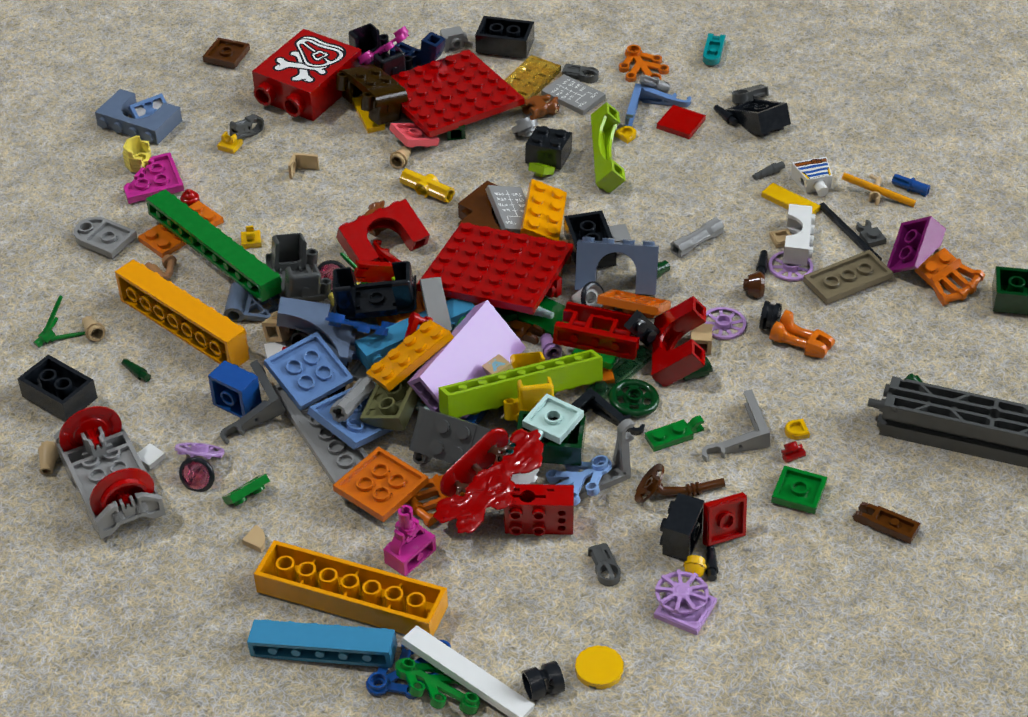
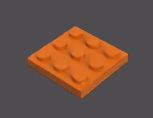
[597,289,672,318]
[333,446,429,523]

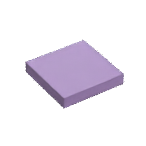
[654,581,717,635]

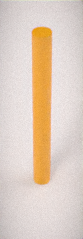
[842,172,916,207]

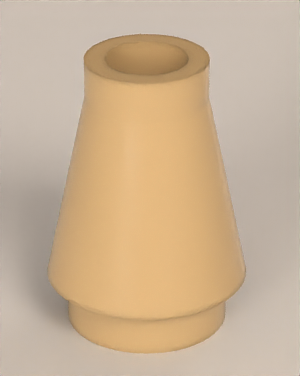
[390,146,411,169]
[82,316,105,342]
[38,441,59,474]

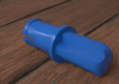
[892,174,931,197]

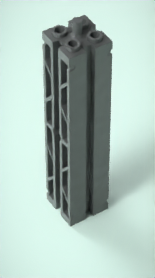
[867,376,1028,468]

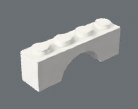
[783,204,816,266]

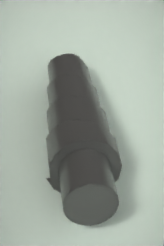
[752,161,785,180]

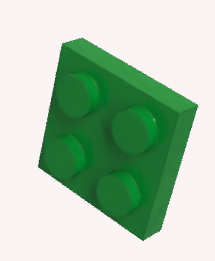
[771,466,828,514]

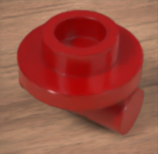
[781,441,806,463]

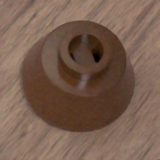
[743,272,765,299]

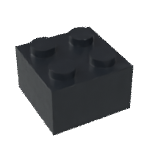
[525,126,572,170]
[660,493,705,561]

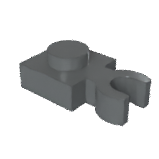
[856,220,886,247]

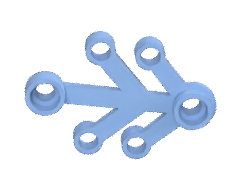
[544,455,612,506]

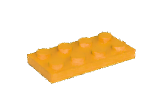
[520,179,567,241]
[366,320,454,392]

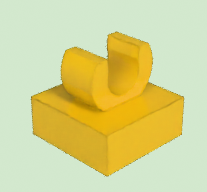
[217,131,243,154]
[241,225,262,249]

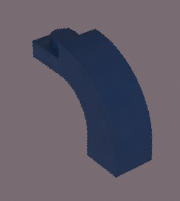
[390,32,446,68]

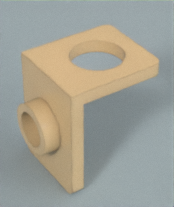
[288,152,319,179]

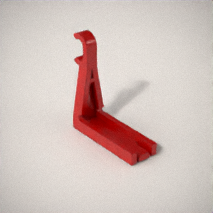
[354,240,401,283]

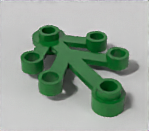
[395,658,480,715]

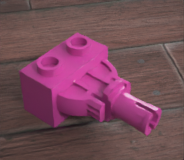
[383,505,436,576]

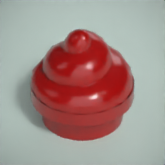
[180,189,200,207]

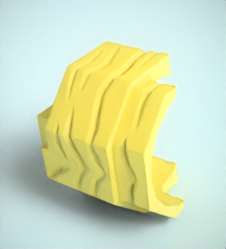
[122,135,151,173]

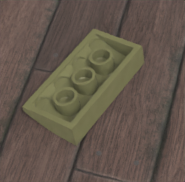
[360,363,424,431]

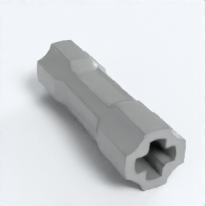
[670,217,724,258]
[329,376,376,423]

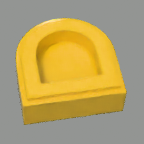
[614,126,636,144]
[785,419,810,440]

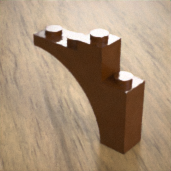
[458,181,502,230]

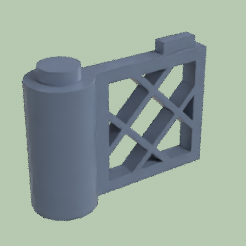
[223,282,280,322]

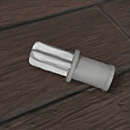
[639,75,670,93]

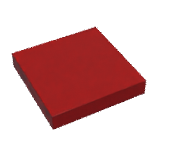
[656,105,706,139]
[703,492,747,547]

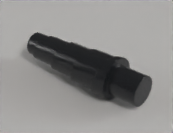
[714,105,738,126]
[756,250,768,275]
[705,545,719,581]

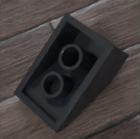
[725,99,791,137]

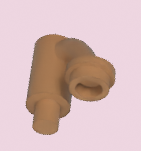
[145,254,177,281]

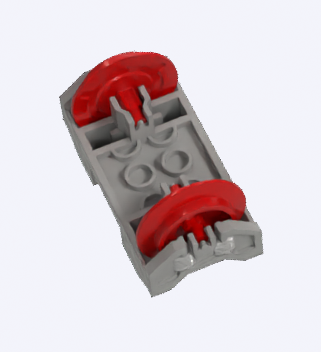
[54,406,166,539]

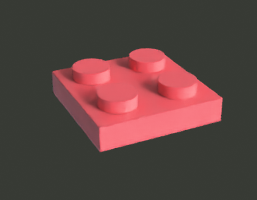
[389,123,440,148]

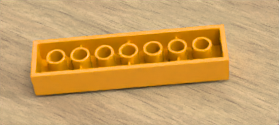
[115,259,250,367]
[254,540,448,636]

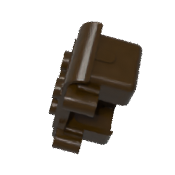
[336,64,408,125]

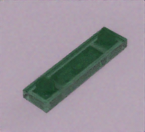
[586,345,653,400]

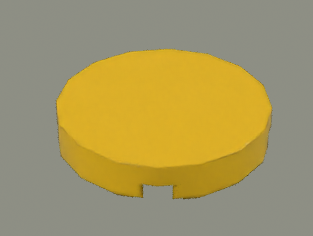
[575,645,624,689]

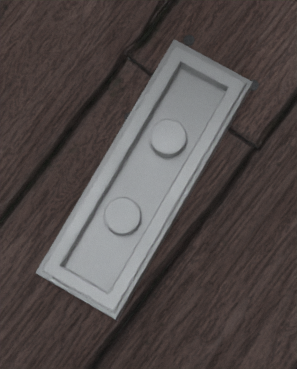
[420,277,452,332]

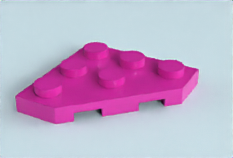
[123,152,184,204]

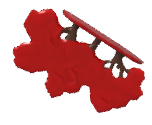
[433,428,544,533]

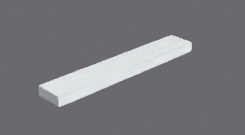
[401,625,535,717]

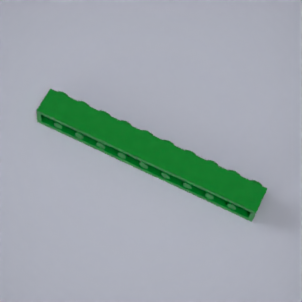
[146,189,282,302]

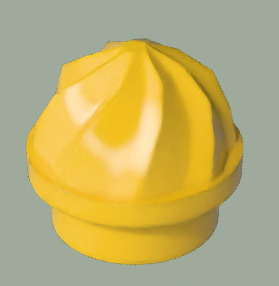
[683,555,707,577]

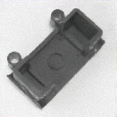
[266,233,332,302]
[409,406,500,469]

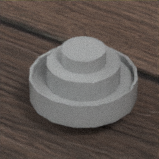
[511,117,539,138]

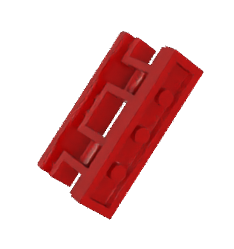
[553,301,647,360]

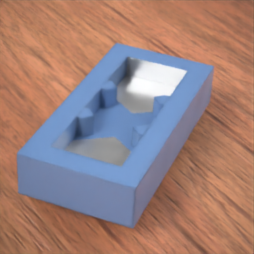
[128,93,167,119]

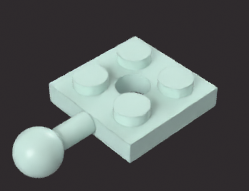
[522,393,584,444]

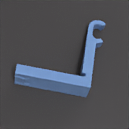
[624,83,691,127]

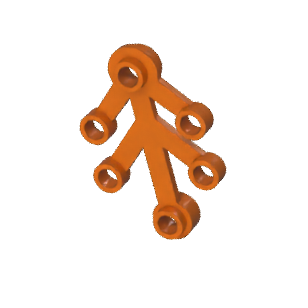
[619,45,669,82]

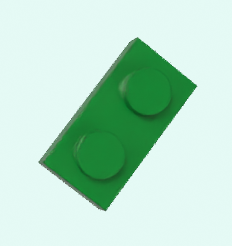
[222,474,270,506]

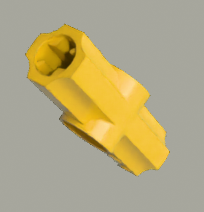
[399,168,455,203]

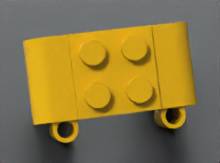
[503,352,555,422]

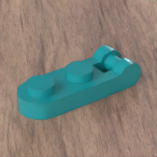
[703,33,726,65]

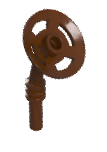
[635,464,725,503]

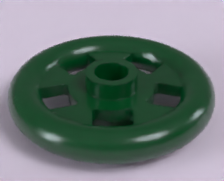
[608,379,660,418]

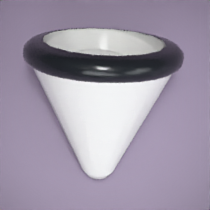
[571,281,604,308]

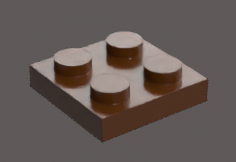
[203,37,250,69]

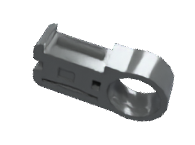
[562,64,599,83]
[732,84,769,104]
[230,114,264,139]
[588,543,621,586]

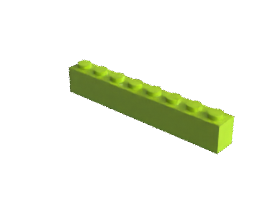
[438,349,603,418]

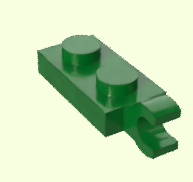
[645,415,704,452]

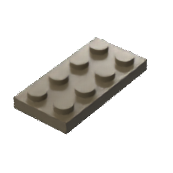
[803,250,893,305]

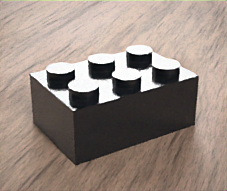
[475,16,535,59]
[564,210,617,269]
[17,354,98,422]

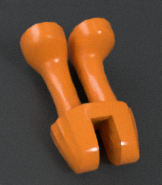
[769,310,835,358]

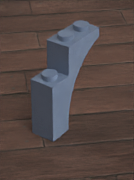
[276,297,356,367]

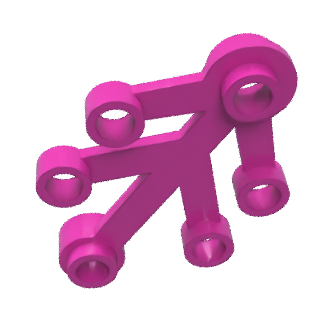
[357,26,409,65]

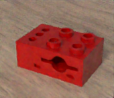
[504,484,574,536]

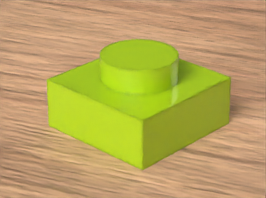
[528,163,555,178]

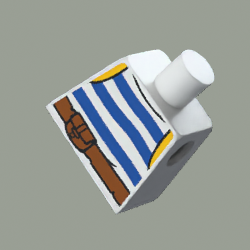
[791,157,832,197]

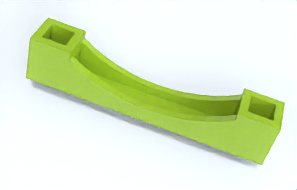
[591,102,625,193]

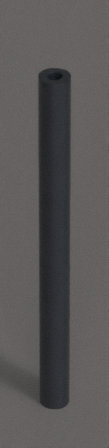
[820,202,882,261]

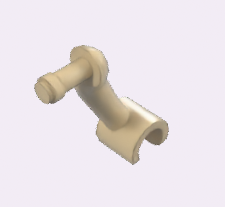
[868,174,882,205]

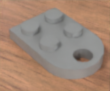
[74,217,137,259]

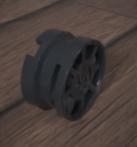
[759,301,782,330]

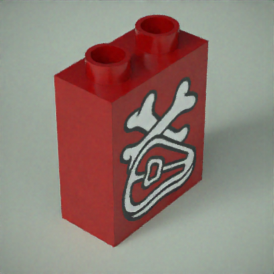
[252,29,363,121]

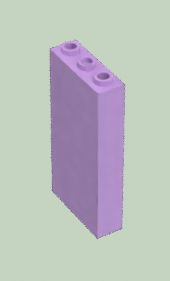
[407,300,526,420]

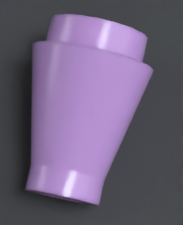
[540,333,562,360]

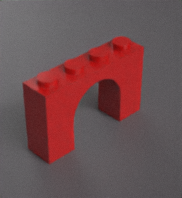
[336,199,430,263]
[651,296,706,387]

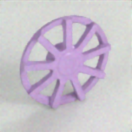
[768,251,813,282]
[704,307,747,340]
[175,442,225,459]
[655,569,709,614]

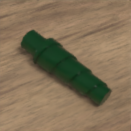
[121,359,151,382]

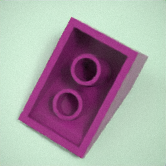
[887,216,946,273]

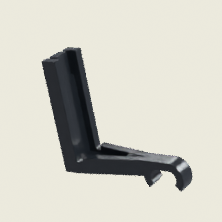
[571,388,645,435]

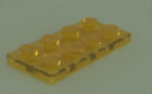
[505,55,561,107]

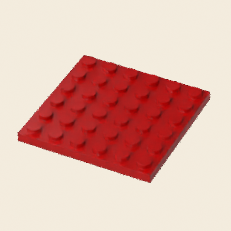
[391,50,525,138]
[417,222,573,315]

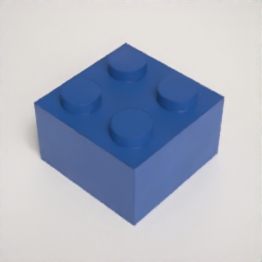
[208,360,262,418]

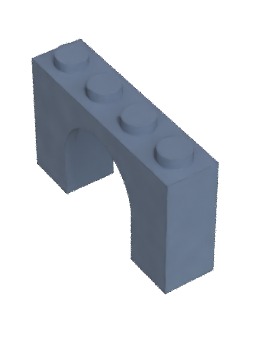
[95,89,182,145]
[575,237,659,295]

